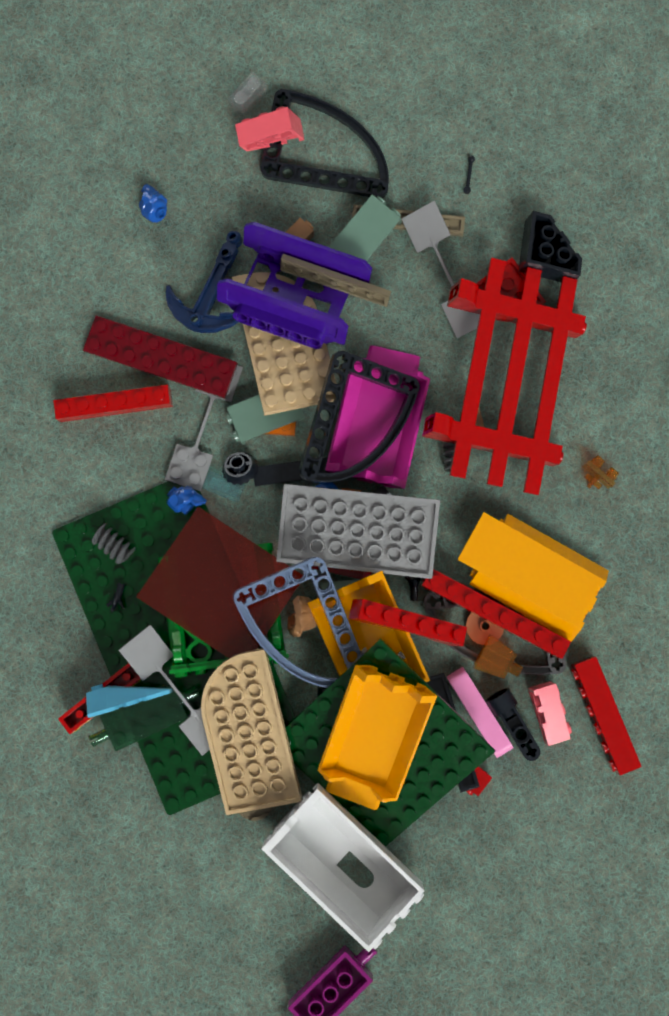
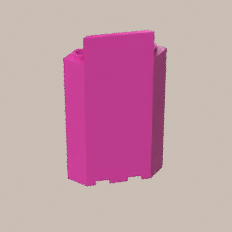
[325,345,430,489]

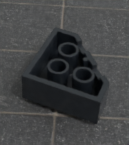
[518,211,582,282]

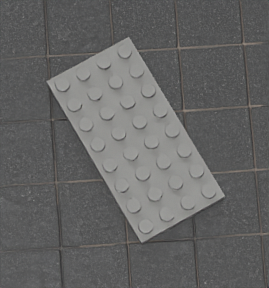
[276,484,440,579]

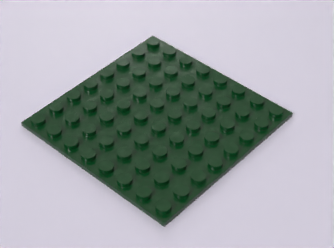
[285,638,495,847]

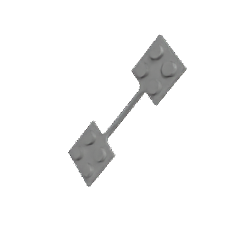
[402,201,480,338]
[165,365,243,491]
[119,625,210,756]

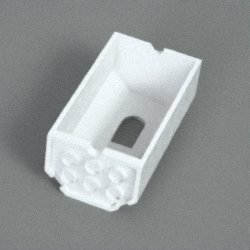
[262,783,424,952]

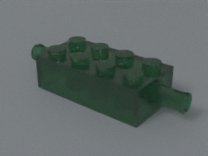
[88,681,201,752]

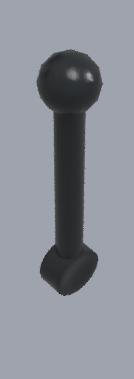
[463,155,475,194]

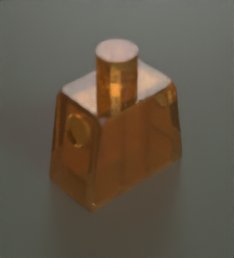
[473,635,523,679]

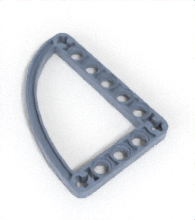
[233,557,362,688]

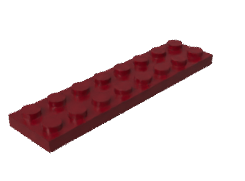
[83,316,238,399]

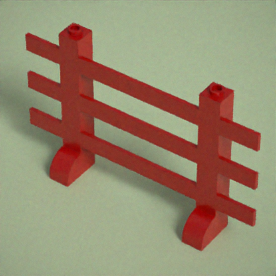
[422,257,587,496]

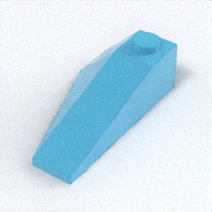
[86,684,173,718]

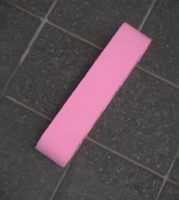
[446,667,513,758]

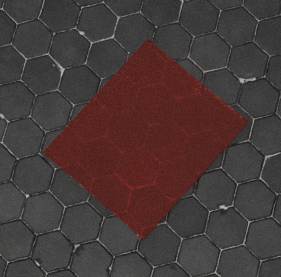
[136,507,303,658]

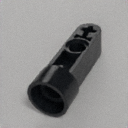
[485,688,540,761]

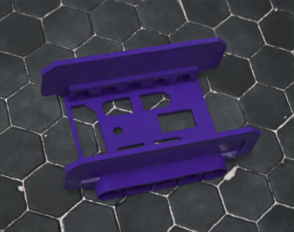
[217,222,372,349]

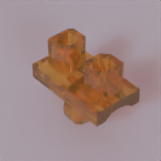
[582,455,619,490]

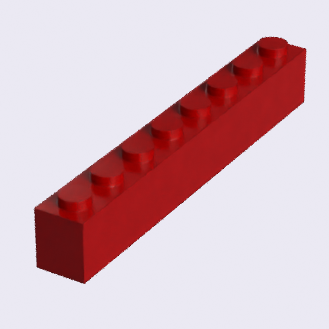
[421,569,571,659]

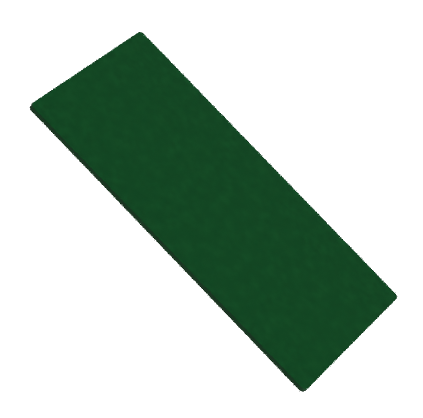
[52,481,296,815]

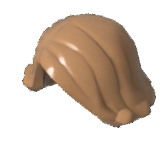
[287,596,317,637]

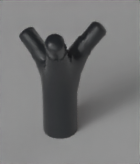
[405,576,421,601]
[106,583,125,612]

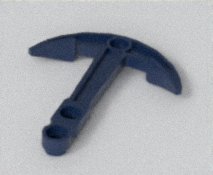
[166,231,243,333]

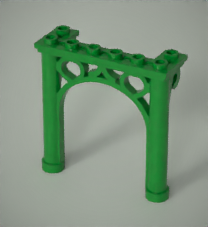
[158,543,289,678]

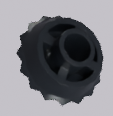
[222,452,258,485]

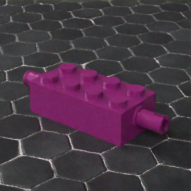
[288,945,378,1016]

